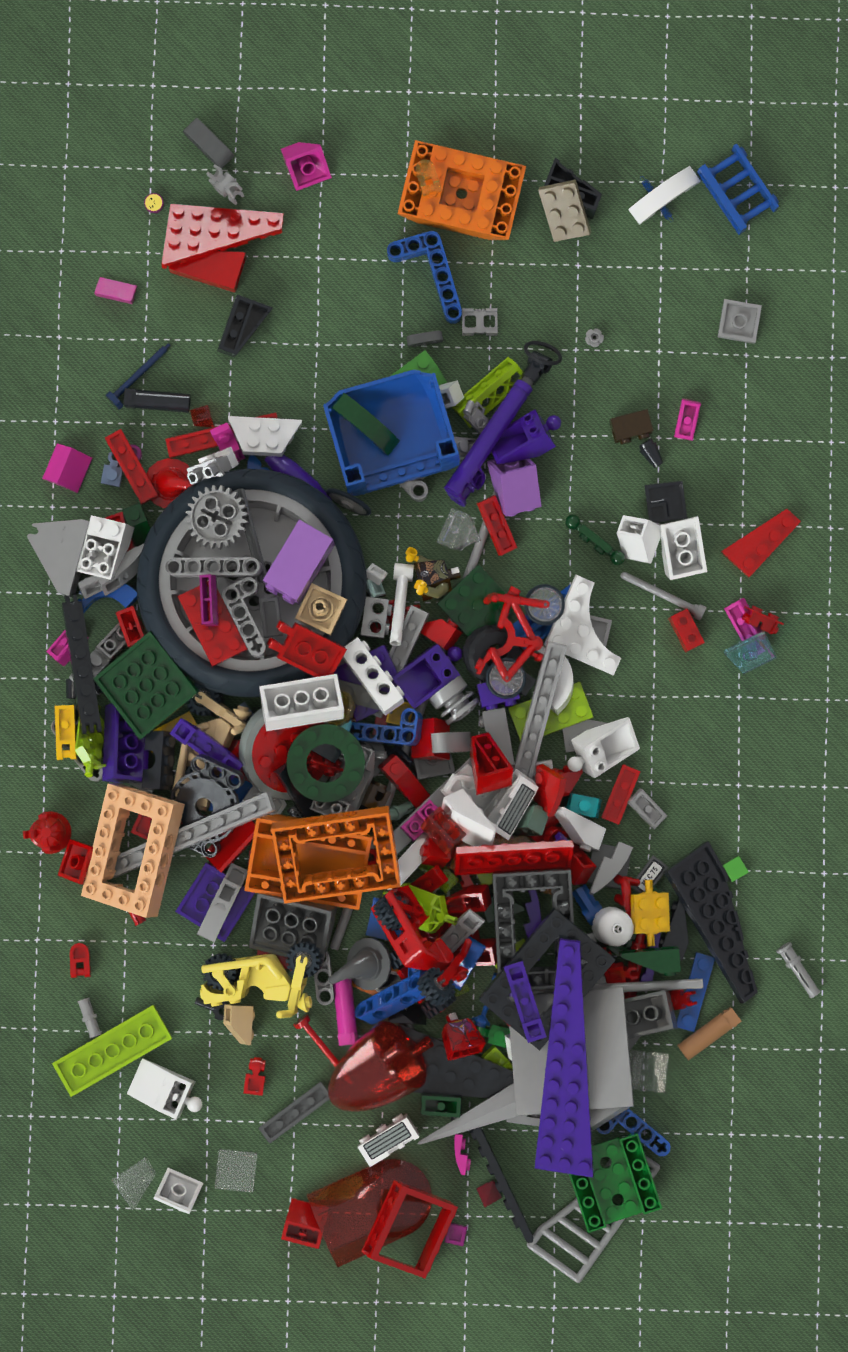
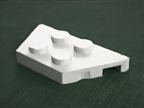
[228,416,302,457]

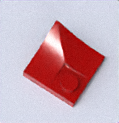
[534,764,566,817]

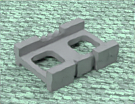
[462,308,498,336]

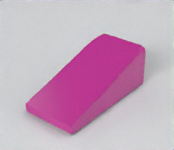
[674,398,701,441]

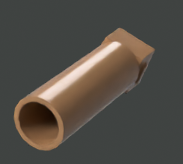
[677,1007,741,1061]

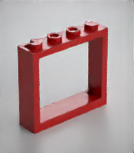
[361,1180,458,1279]

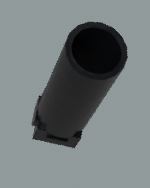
[123,388,191,413]

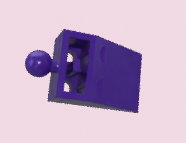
[492,409,561,465]
[392,644,462,709]

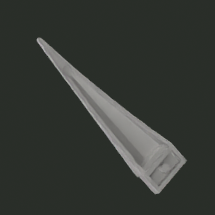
[418,1083,516,1145]

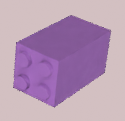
[263,520,335,605]

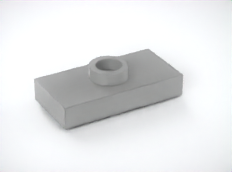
[627,789,667,829]

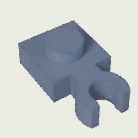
[101,452,123,487]

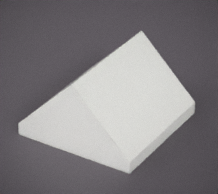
[153,1168,203,1214]

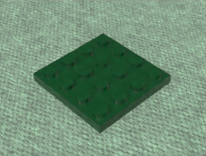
[93,631,199,740]

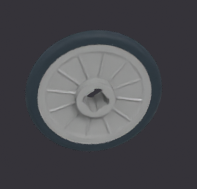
[326,488,371,516]

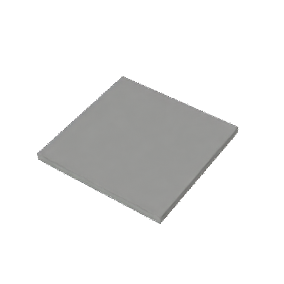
[508,987,634,1116]

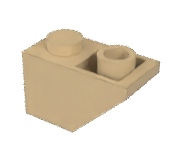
[223,1004,255,1045]

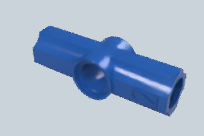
[572,884,615,931]

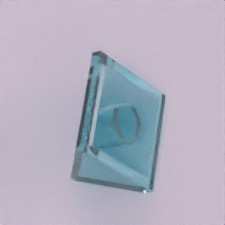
[724,631,777,674]

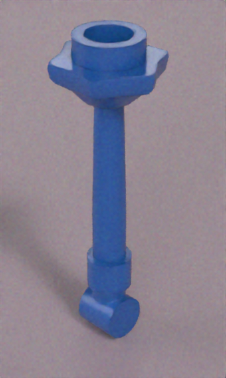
[472,972,497,1028]

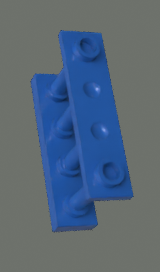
[697,144,779,235]

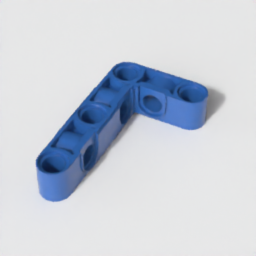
[355,968,428,1025]

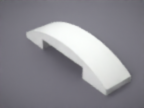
[628,166,701,225]

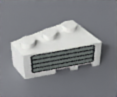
[483,769,539,840]
[358,1113,419,1167]

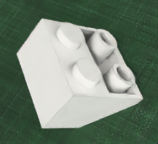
[617,515,661,564]

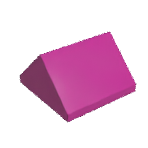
[42,444,92,493]

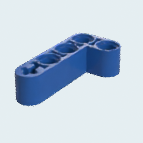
[350,708,423,747]
[597,1108,671,1156]

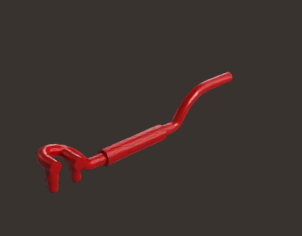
[613,874,647,999]

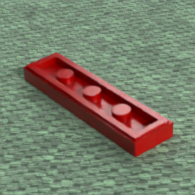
[105,429,158,505]

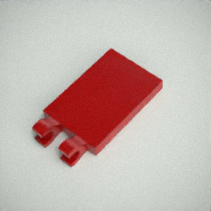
[267,620,347,677]

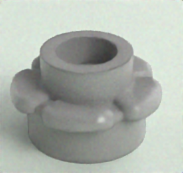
[585,328,604,347]

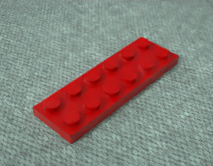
[454,840,574,875]

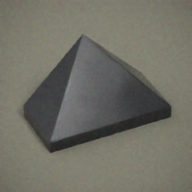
[388,1005,427,1025]

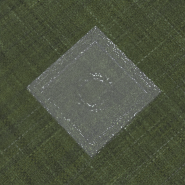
[215,1149,258,1193]

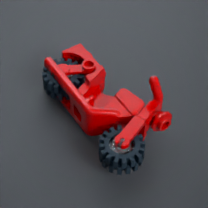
[371,885,472,1006]

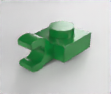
[477,1024,510,1048]

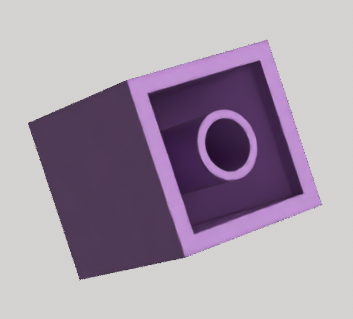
[487,459,542,516]

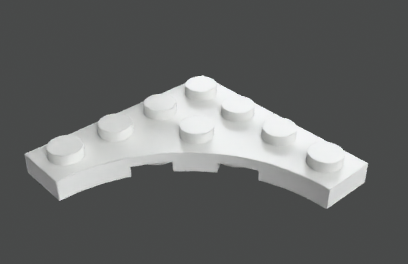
[544,575,621,675]

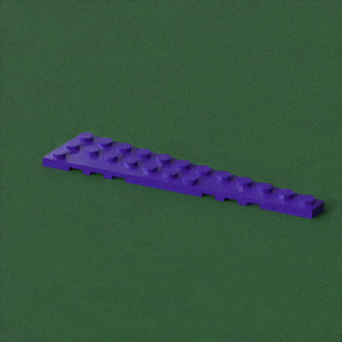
[535,938,594,1177]

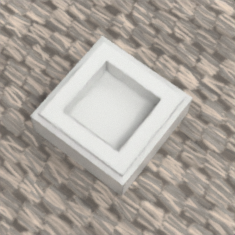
[366,563,388,585]

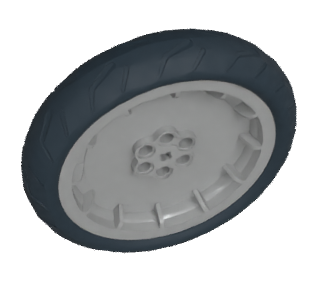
[137,469,367,697]

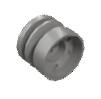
[428,675,480,725]

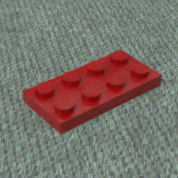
[178,581,248,667]

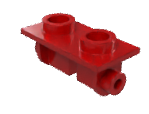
[742,605,784,635]
[306,750,343,777]

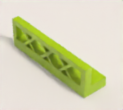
[452,357,523,428]

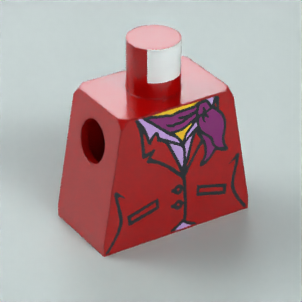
[442,1013,486,1061]

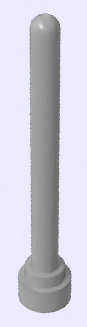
[620,572,707,621]

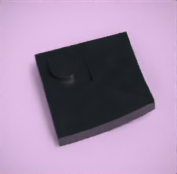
[644,481,687,523]

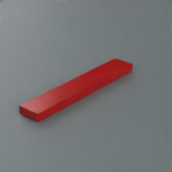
[165,413,278,458]

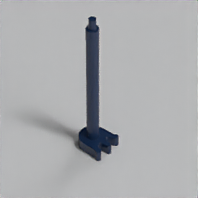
[105,343,171,410]

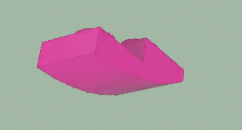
[400,799,441,842]
[454,1133,471,1175]

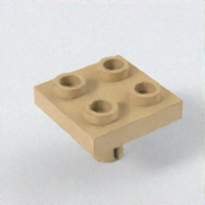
[295,583,347,635]

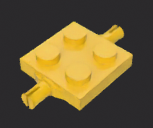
[631,880,670,946]

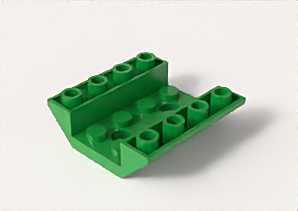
[569,1133,662,1233]

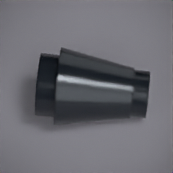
[639,438,663,468]

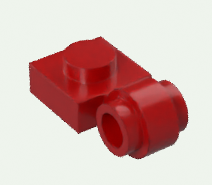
[243,1057,266,1096]

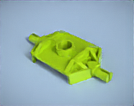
[75,705,106,778]
[382,882,458,934]

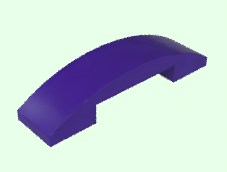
[170,718,243,780]
[504,961,547,1043]

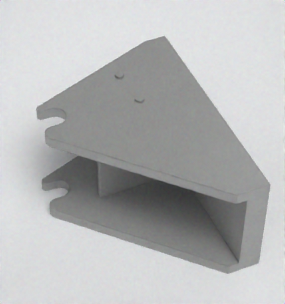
[27,519,89,599]

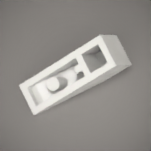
[555,807,606,852]

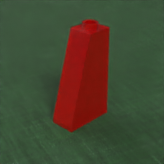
[168,251,247,293]

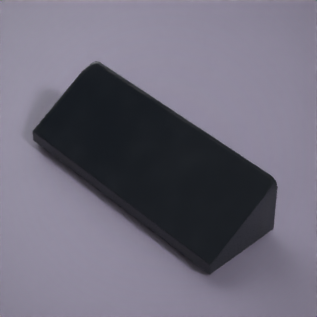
[274,763,315,818]

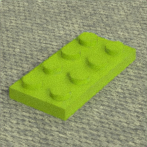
[508,682,594,742]

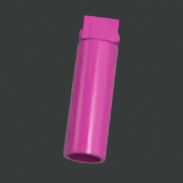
[333,979,358,1046]

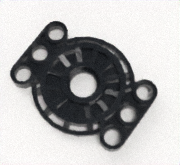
[170,754,245,858]

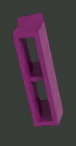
[199,574,219,626]

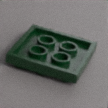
[437,564,513,638]

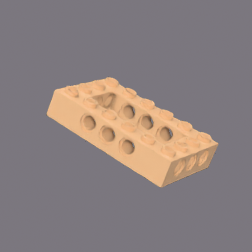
[81,783,185,918]

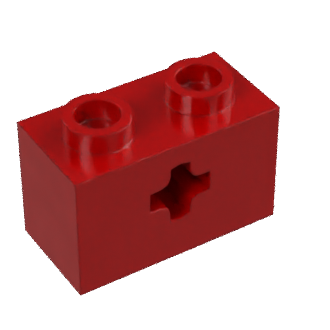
[668,608,705,653]

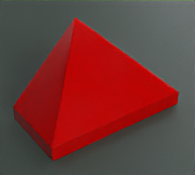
[116,606,146,648]

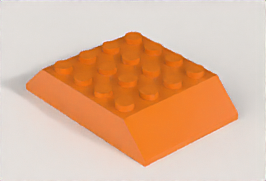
[244,814,372,910]

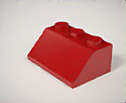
[206,820,256,873]

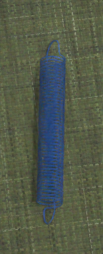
[640,176,673,220]

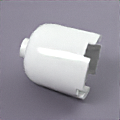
[592,907,634,947]

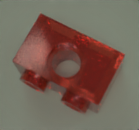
[420,806,467,855]

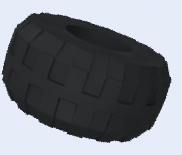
[463,625,522,682]

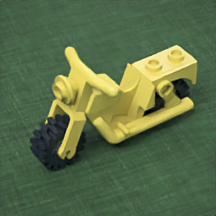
[200,941,323,1018]

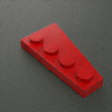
[721,509,801,578]

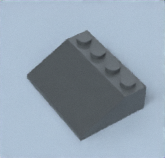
[249,893,337,966]

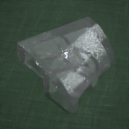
[112,1157,156,1210]

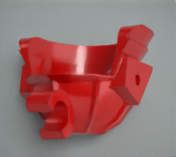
[23,811,72,854]

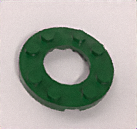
[287,724,365,802]

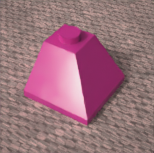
[281,142,332,191]

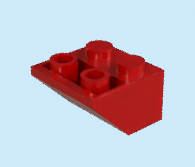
[281,1198,329,1249]

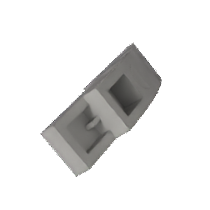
[78,544,144,599]
[69,623,127,682]
[197,863,248,942]

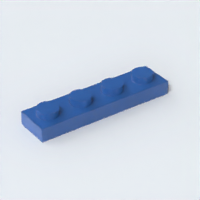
[676,952,715,1032]

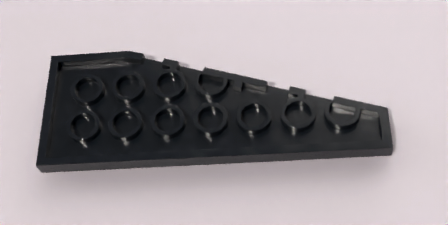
[664,841,758,1004]
[377,1024,514,1098]

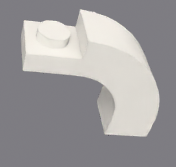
[537,646,574,715]
[387,831,428,891]

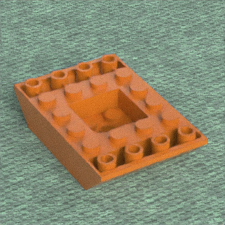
[398,140,526,240]

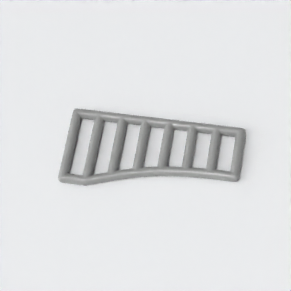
[527,1155,660,1283]

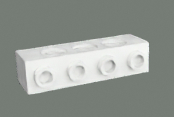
[343,637,405,716]

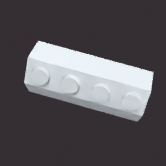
[259,674,344,731]

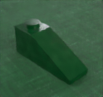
[619,946,681,976]

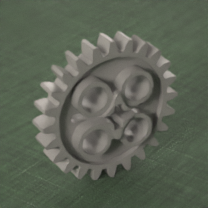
[185,485,249,549]

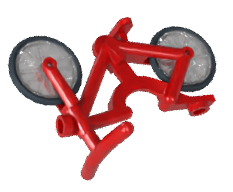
[474,584,565,699]

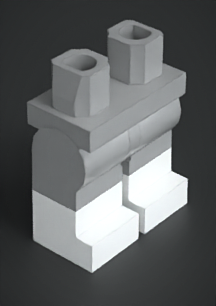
[187,447,239,485]

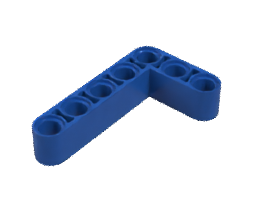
[387,231,462,324]

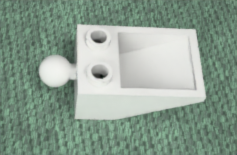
[567,717,640,778]
[127,1058,202,1119]

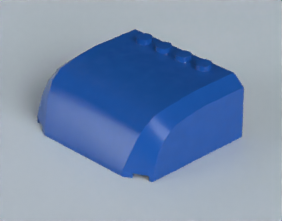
[323,370,460,496]

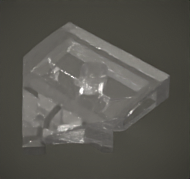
[437,508,481,551]

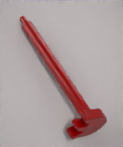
[293,1014,354,1085]

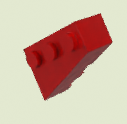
[470,732,513,795]

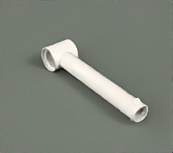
[390,563,414,646]

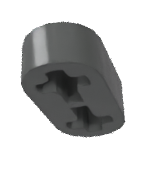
[406,331,443,347]

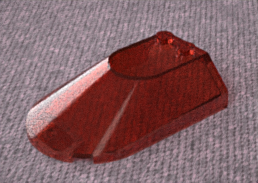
[307,1159,432,1267]

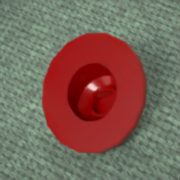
[146,458,193,509]

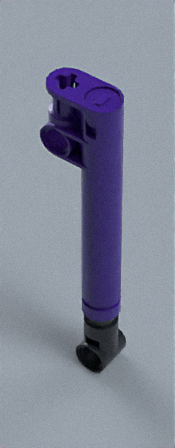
[444,351,553,507]

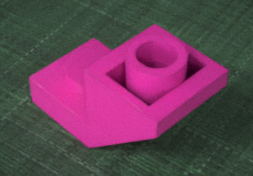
[210,423,245,462]

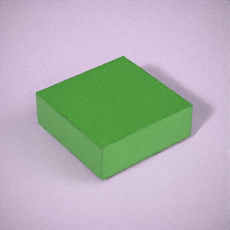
[722,856,749,882]

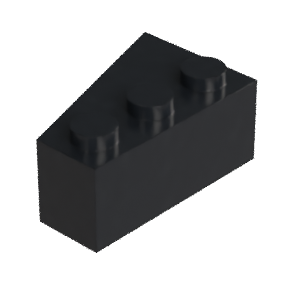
[540,158,602,219]
[217,295,273,358]

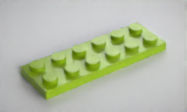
[52,1005,172,1097]

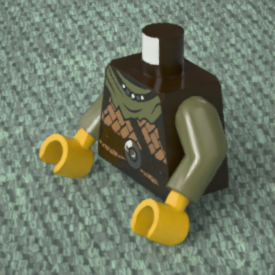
[405,547,461,601]

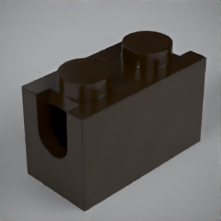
[609,409,653,445]
[361,780,391,808]

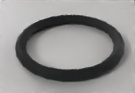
[524,341,562,365]

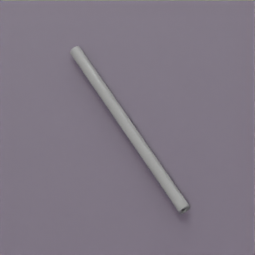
[532,979,703,995]

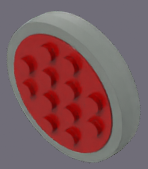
[239,708,333,800]

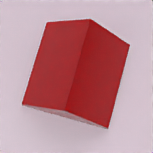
[411,718,450,760]
[57,839,93,885]

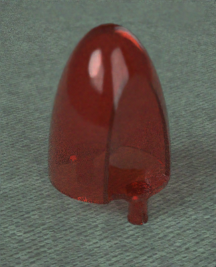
[328,1021,434,1112]

